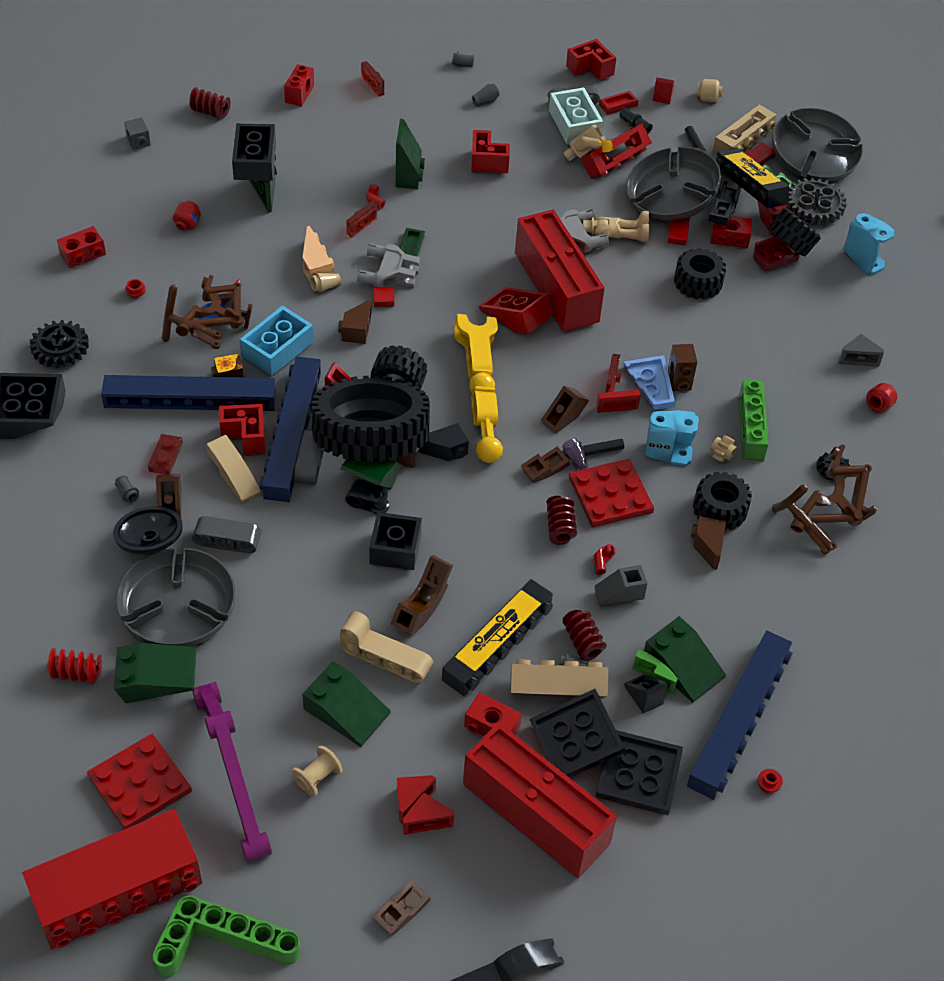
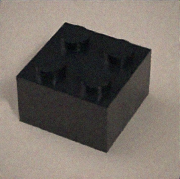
[369,512,422,570]

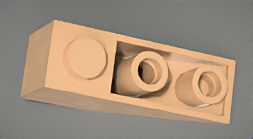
[303,226,335,282]

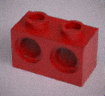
[57,226,106,268]

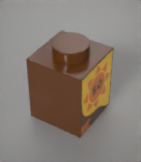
[211,353,244,378]

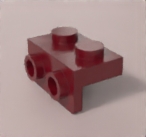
[753,236,799,271]

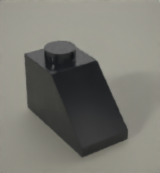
[418,423,469,461]

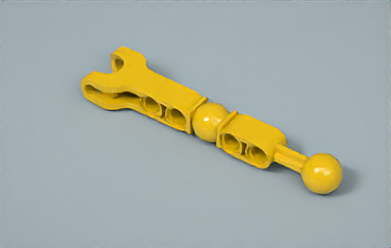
[454,314,503,463]

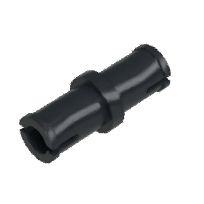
[619,108,653,134]

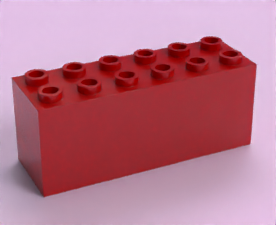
[515,209,605,332]
[463,722,617,879]
[22,808,202,949]

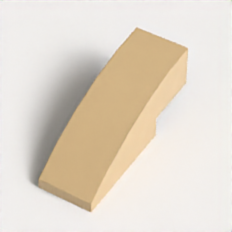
[207,435,261,503]

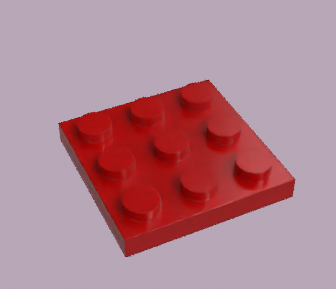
[569,459,654,528]
[87,733,192,829]

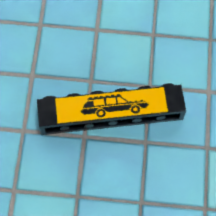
[715,148,789,208]
[442,579,553,696]

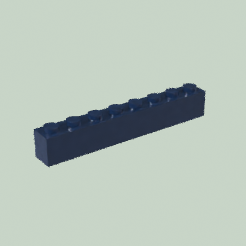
[260,356,321,502]
[101,375,276,411]
[687,630,793,800]

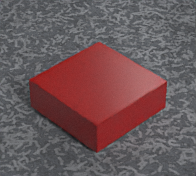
[373,287,394,307]

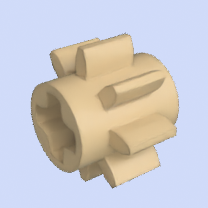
[710,435,737,462]

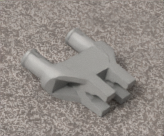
[560,208,609,253]
[357,243,420,288]

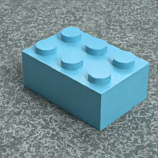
[240,305,314,376]

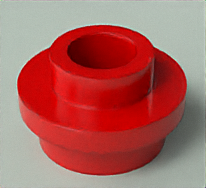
[125,279,146,297]
[757,769,783,794]

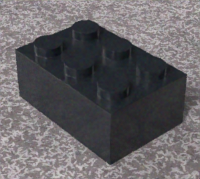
[232,123,276,181]

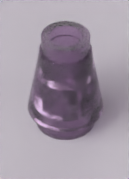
[562,438,588,471]

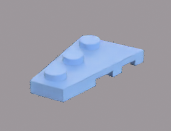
[624,355,675,410]

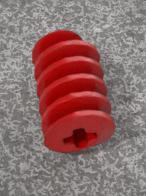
[47,648,102,684]

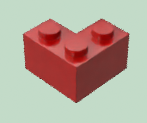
[566,39,616,80]
[471,130,510,173]
[219,404,265,455]

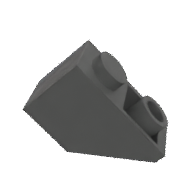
[594,565,648,607]

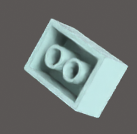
[549,88,603,144]

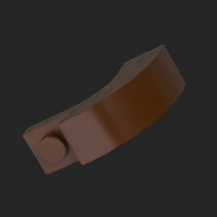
[391,555,453,634]

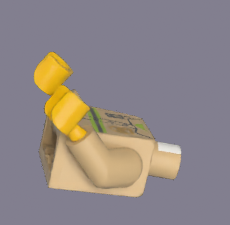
[563,124,616,161]

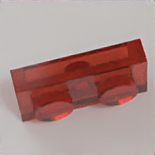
[148,434,183,474]

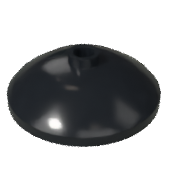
[113,506,183,554]

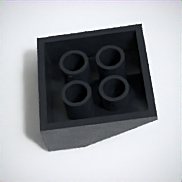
[0,373,66,439]

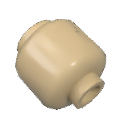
[697,79,723,103]

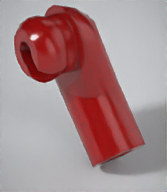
[366,184,385,209]
[593,544,616,575]

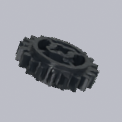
[30,320,89,368]

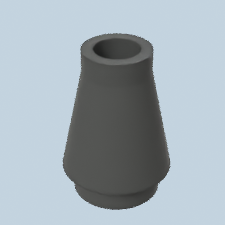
[472,83,500,105]

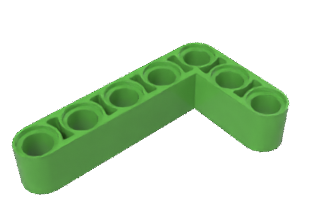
[153,896,301,978]

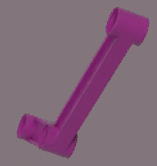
[192,682,272,862]

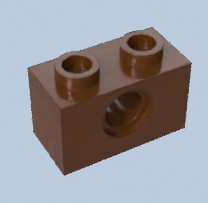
[668,344,698,391]

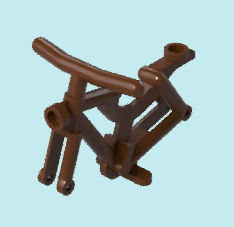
[162,275,253,349]
[772,444,878,554]

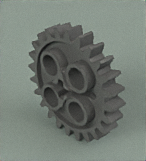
[787,177,847,225]

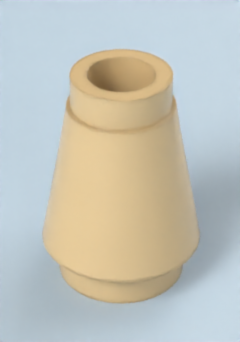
[310,273,341,293]

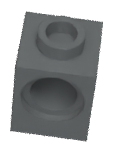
[124,117,151,150]

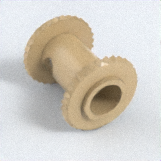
[292,746,343,797]

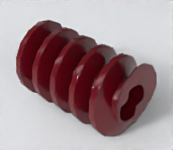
[189,87,231,119]
[546,495,577,545]
[562,609,607,661]

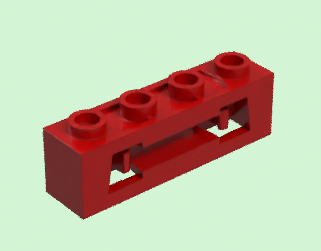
[580,123,652,178]

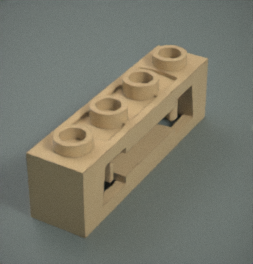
[713,104,777,153]

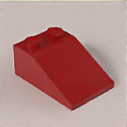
[479,287,554,335]

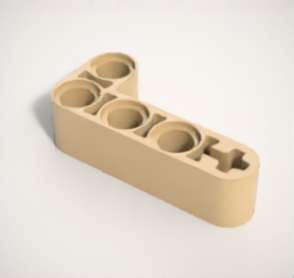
[340,611,433,683]

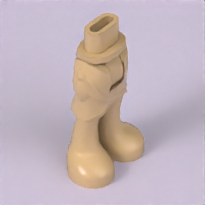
[583,211,649,243]

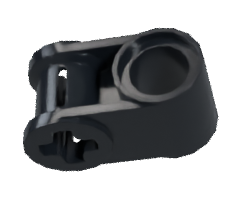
[345,479,389,514]

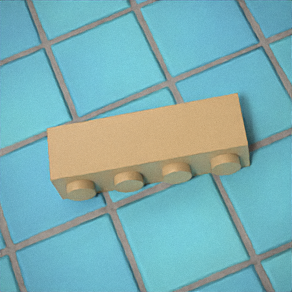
[510,659,608,697]

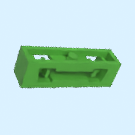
[739,379,768,461]

